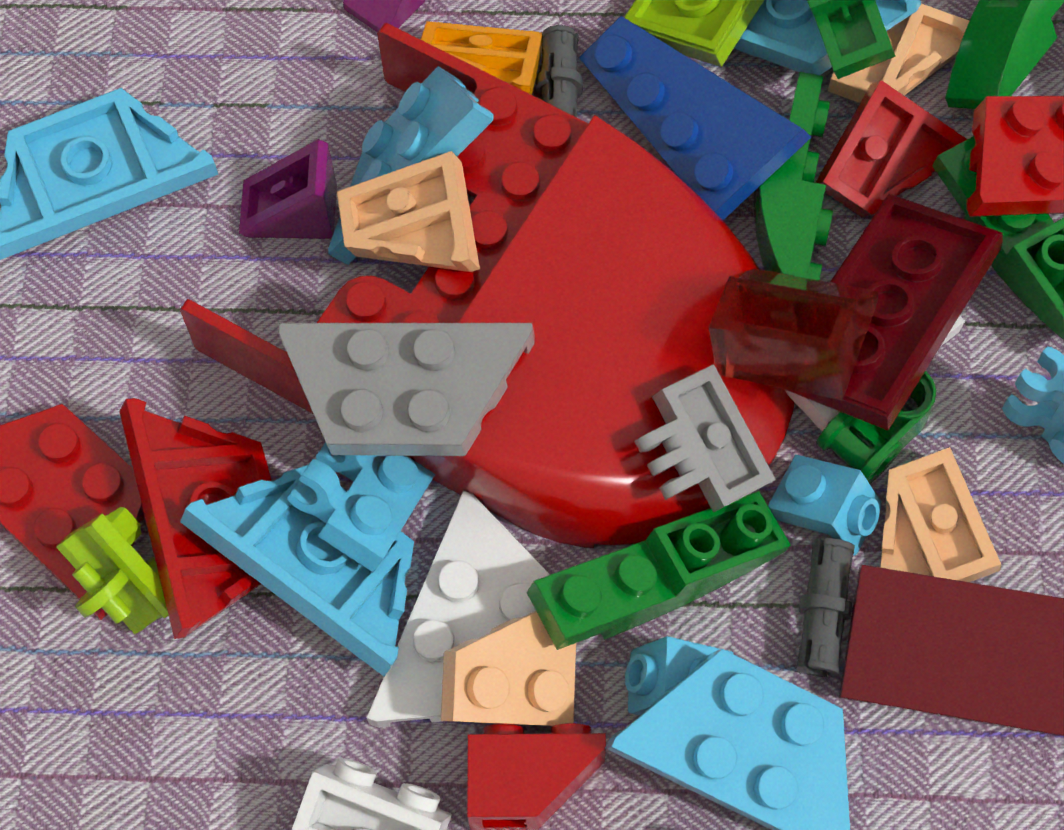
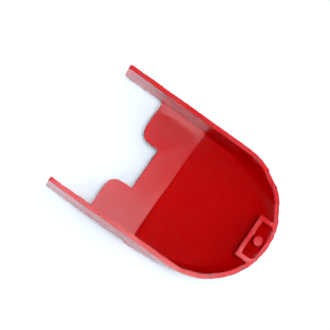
[180,23,795,548]

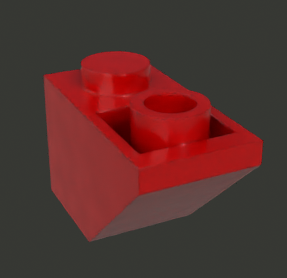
[467,723,606,830]

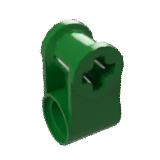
[816,371,936,484]

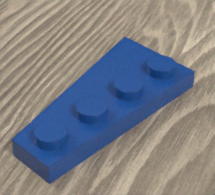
[579,16,811,220]

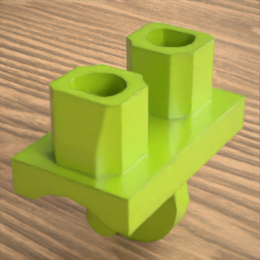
[56,507,169,634]

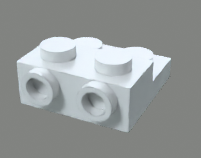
[292,758,452,830]

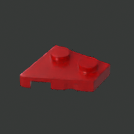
[815,80,967,218]

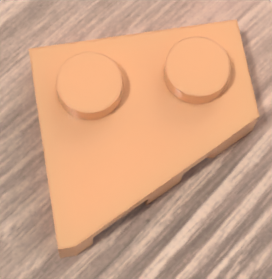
[828,4,969,103]
[337,151,480,272]
[881,447,1001,582]
[441,611,576,726]

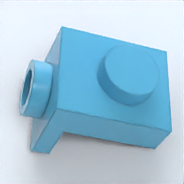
[768,454,882,556]
[625,636,734,715]

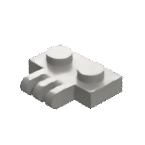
[634,364,776,513]

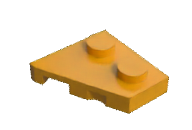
[420,21,542,95]

